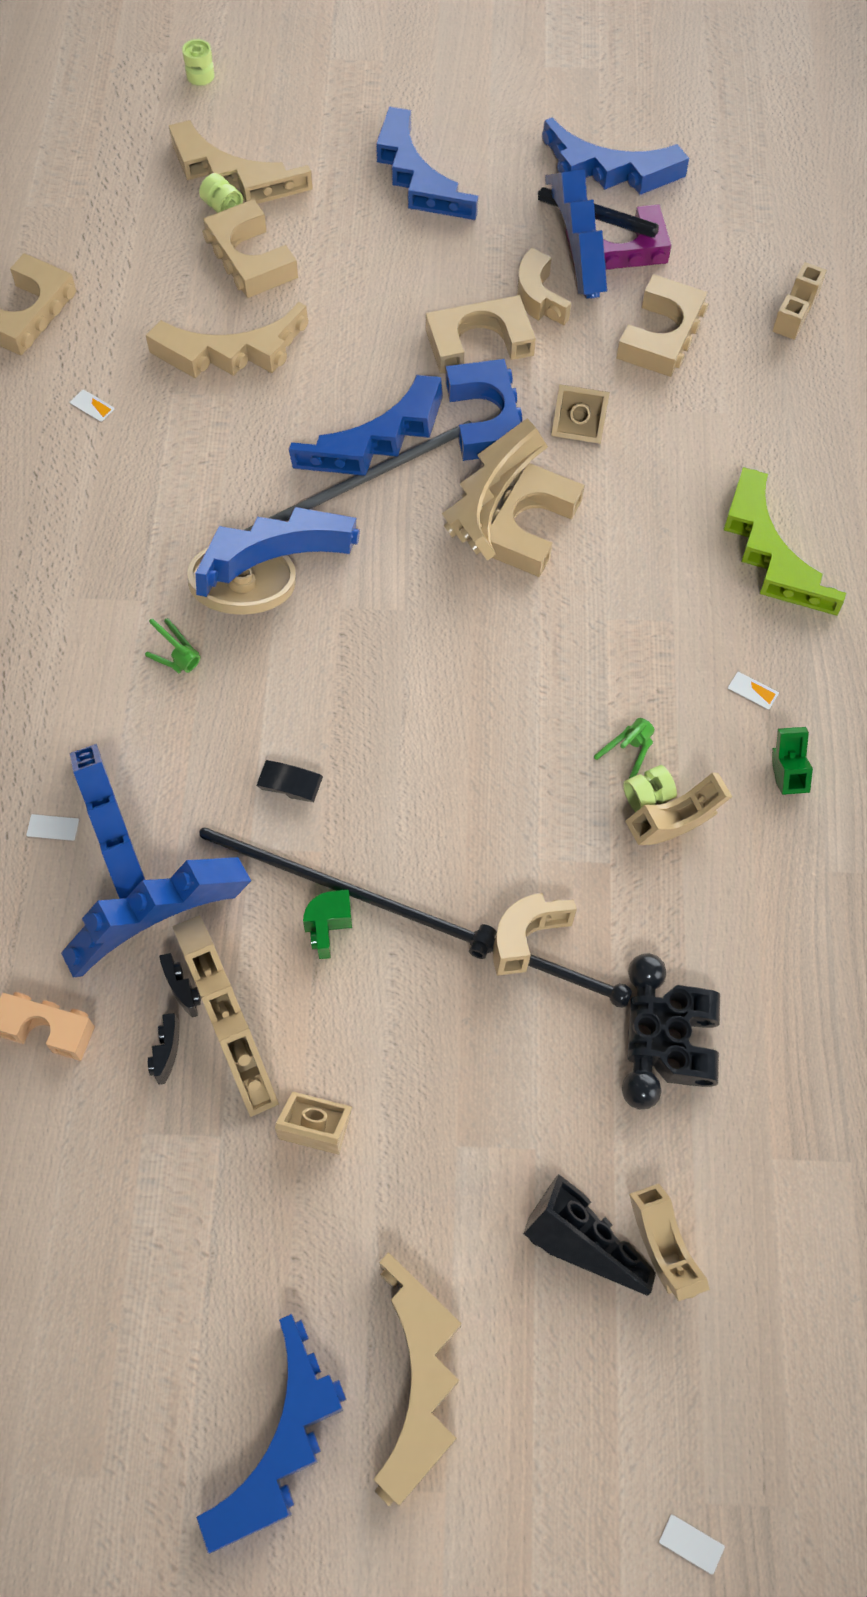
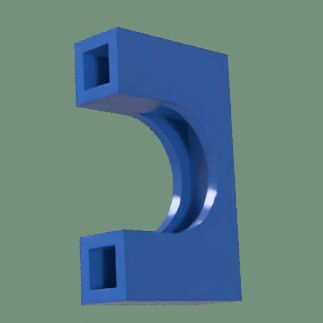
[445,359,522,461]

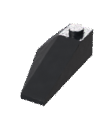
[523,1174,656,1296]

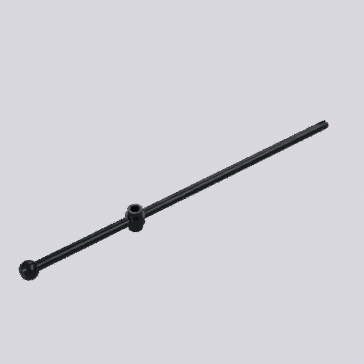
[199,827,632,1008]

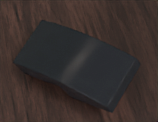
[256,760,323,803]
[159,953,201,1017]
[148,1013,179,1085]

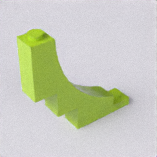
[723,467,846,616]

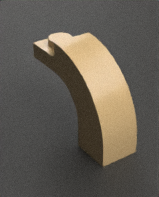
[517,248,571,325]
[625,773,732,845]
[493,893,577,976]
[629,1183,710,1301]

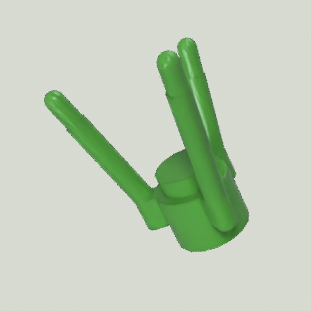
[145,618,201,674]
[594,718,655,778]

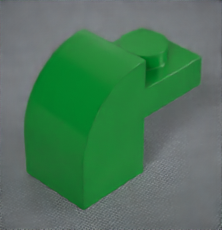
[772,727,813,795]
[303,890,352,959]

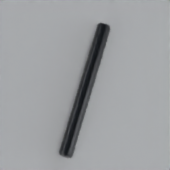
[537,187,659,238]

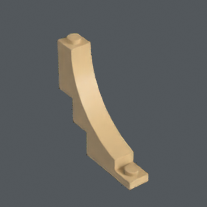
[168,120,313,204]
[172,915,279,1117]
[373,1252,462,1506]

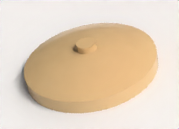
[187,548,296,615]

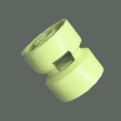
[182,39,215,86]
[199,173,243,213]
[623,765,677,812]

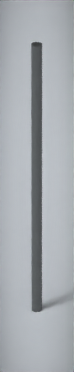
[244,421,471,531]

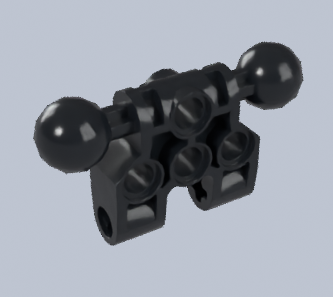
[622,953,720,1110]

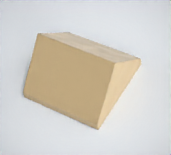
[551,384,610,444]
[275,1091,352,1155]

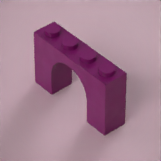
[566,204,672,270]

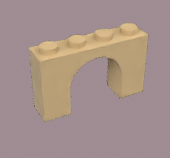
[202,199,298,298]
[0,253,77,356]
[616,274,709,377]
[426,295,536,374]
[490,463,585,577]

